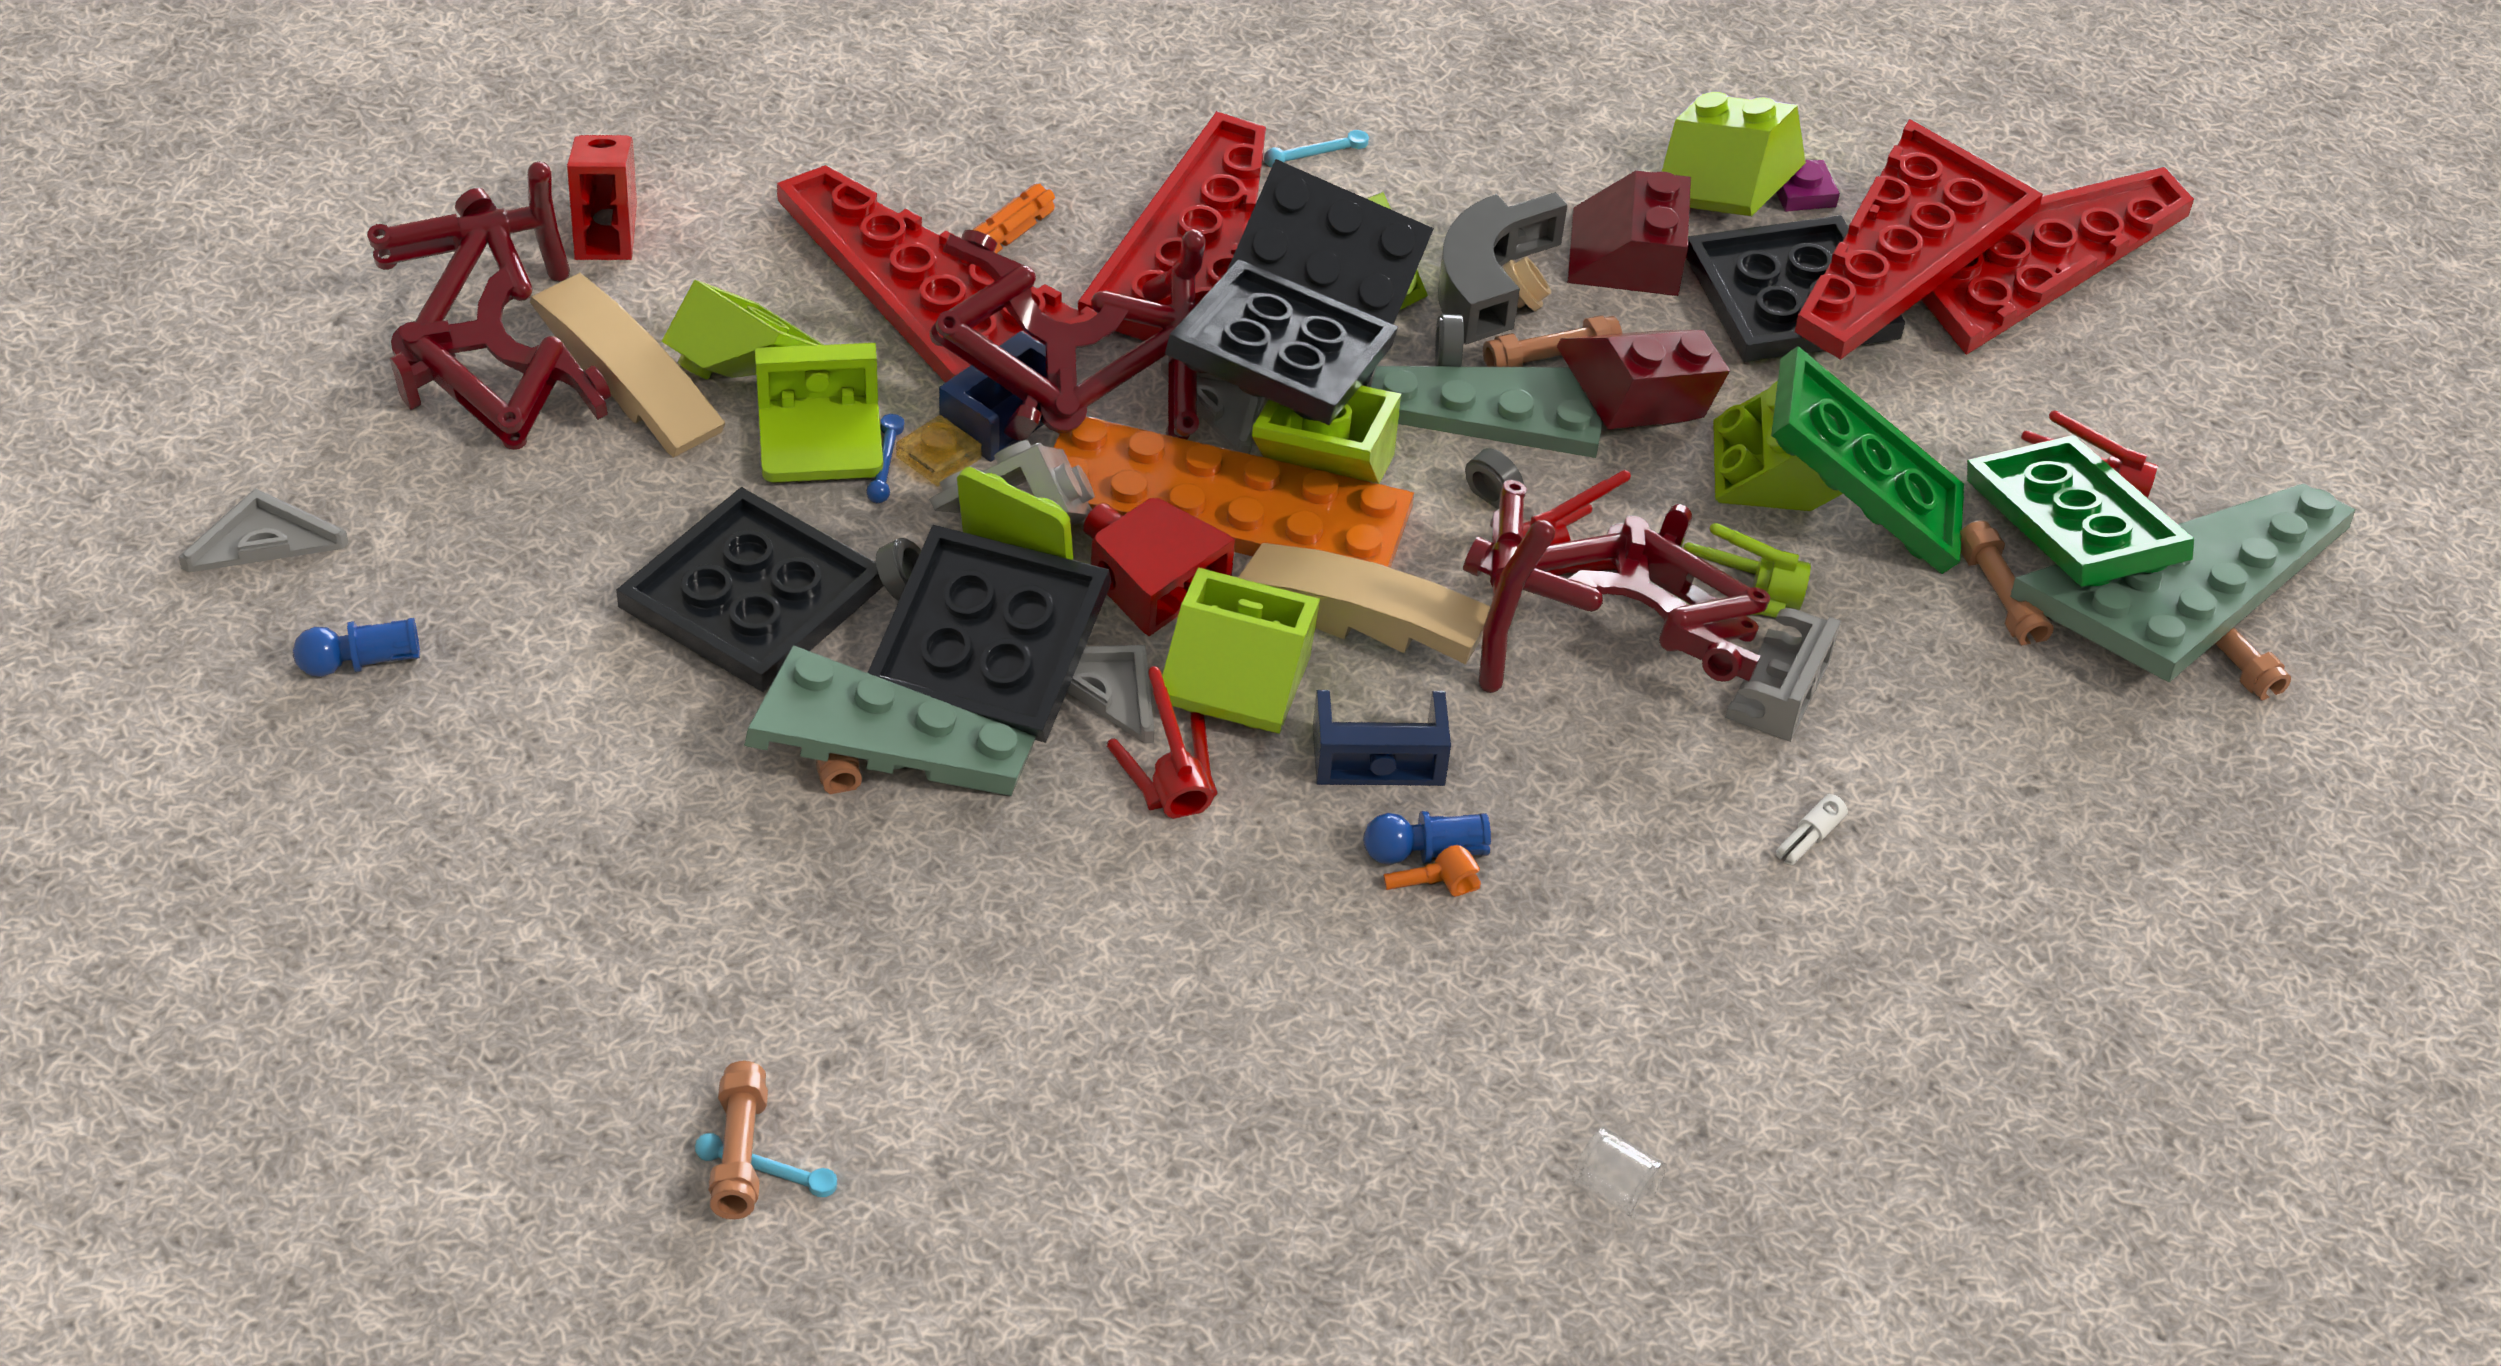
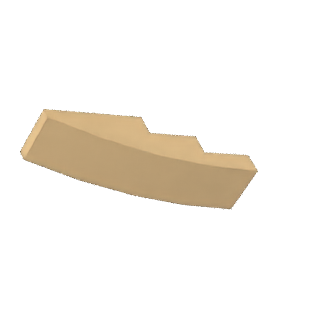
[530,273,725,458]
[1238,543,1490,665]

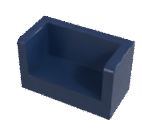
[939,331,1046,462]
[1313,690,1451,786]

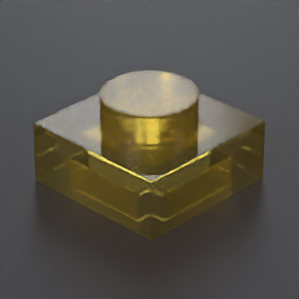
[896,415,981,487]

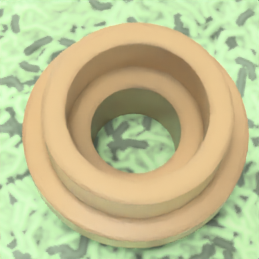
[1503,256,1551,311]

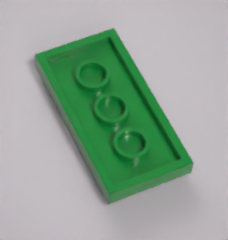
[1771,346,1965,574]
[1967,435,2194,587]

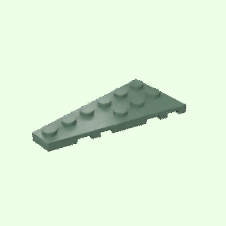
[2010,483,2356,683]

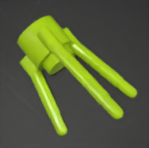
[1683,523,1811,618]

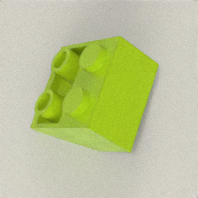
[1713,381,1842,511]
[1162,568,1320,734]

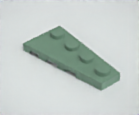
[1371,366,1603,458]
[744,645,1036,796]

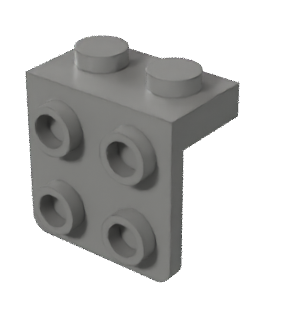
[929,440,1095,526]

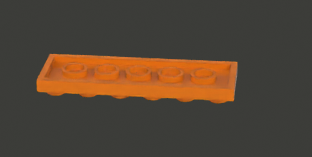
[1033,416,1414,568]

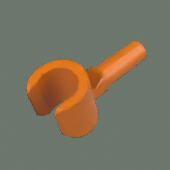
[1383,845,1481,897]

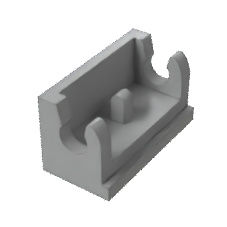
[1725,608,1841,742]

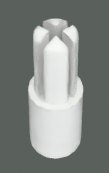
[1776,794,1848,865]

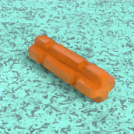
[973,184,1055,253]

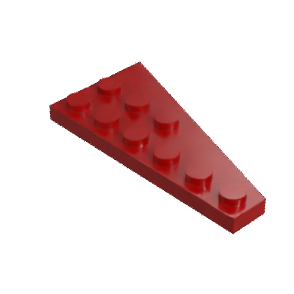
[1078,111,1266,341]
[1795,119,2043,360]
[777,165,1098,383]
[1921,167,2194,355]

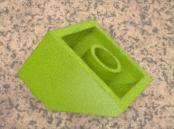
[661,279,824,379]

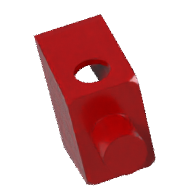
[567,135,637,260]
[1083,498,1235,636]

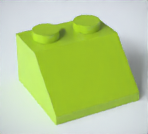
[1662,92,1806,217]
[1252,385,1401,484]

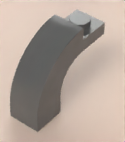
[1438,192,1567,345]

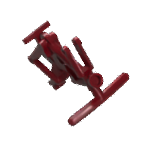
[367,161,611,450]
[930,230,1206,441]
[1463,480,1771,693]

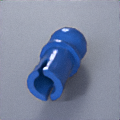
[293,618,420,677]
[1363,811,1491,865]

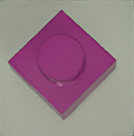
[1776,159,1840,212]

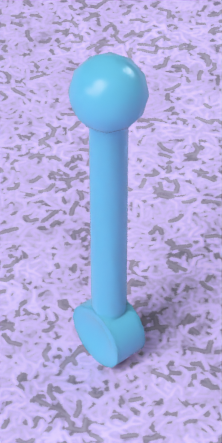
[1264,130,1369,167]
[695,1133,837,1197]

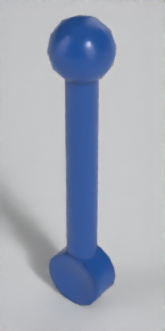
[866,414,905,504]

